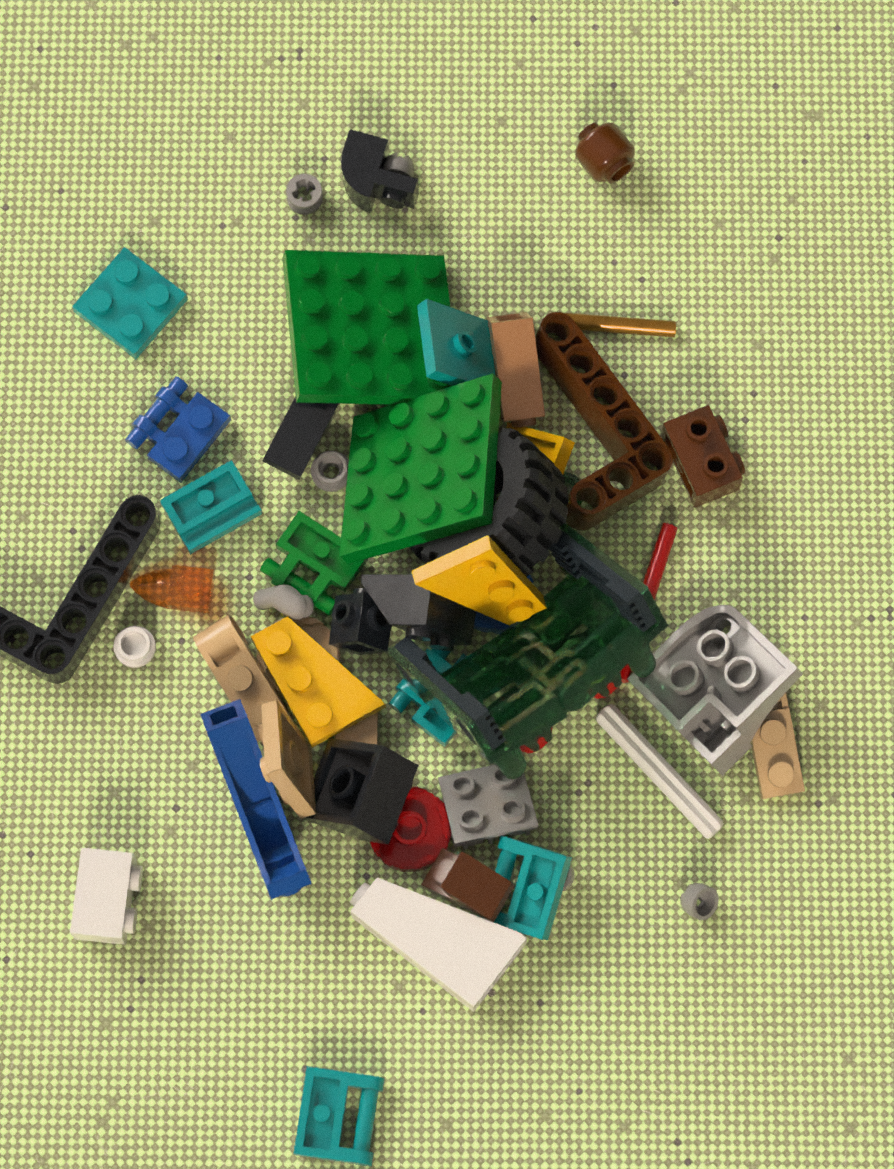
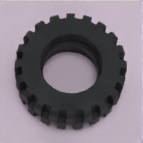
[410,426,568,577]

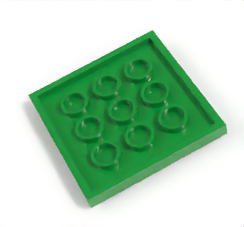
[282,250,451,405]
[339,373,502,564]

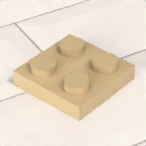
[258,700,316,819]

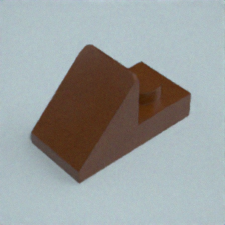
[421,848,515,922]

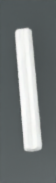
[596,704,723,839]

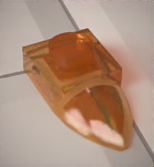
[130,565,215,614]

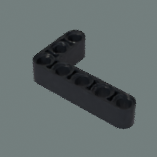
[0,495,160,684]

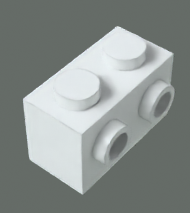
[70,848,143,945]

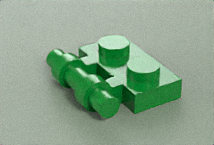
[260,511,369,615]

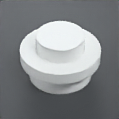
[113,626,156,668]

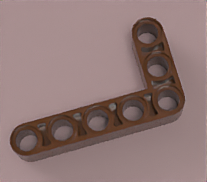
[535,312,673,531]

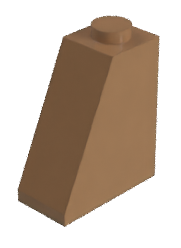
[486,312,545,427]

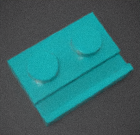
[159,460,262,555]

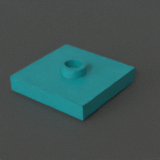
[417,299,496,386]

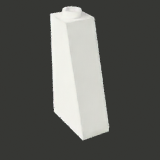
[350,877,527,1012]

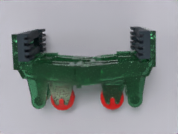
[387,523,668,779]

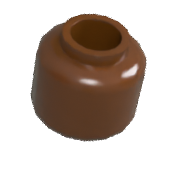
[575,123,635,184]

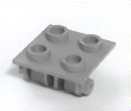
[438,759,539,850]

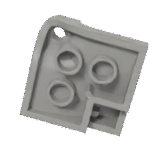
[627,605,803,776]

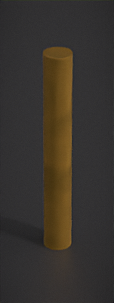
[565,313,676,338]

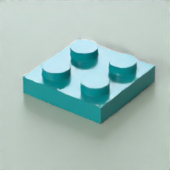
[72,247,188,360]

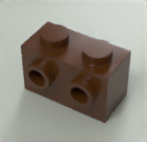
[661,405,745,508]

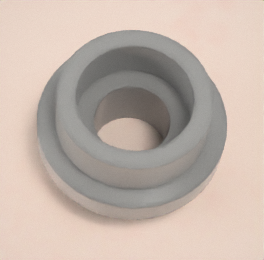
[311,451,349,492]

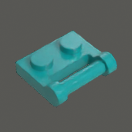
[477,835,572,940]
[293,1066,385,1166]

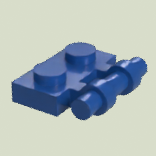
[125,376,231,483]

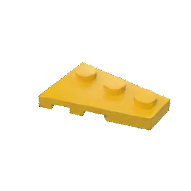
[412,535,546,625]
[251,616,386,748]

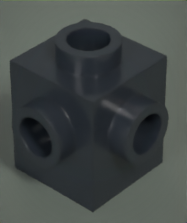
[329,588,392,655]

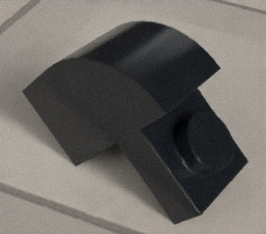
[341,129,419,213]

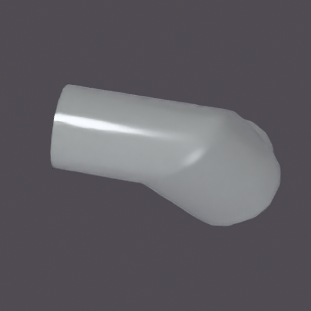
[253,585,314,620]

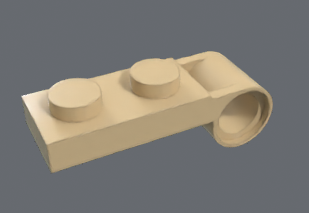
[193,614,294,742]
[750,693,805,799]

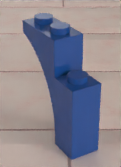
[200,699,312,900]

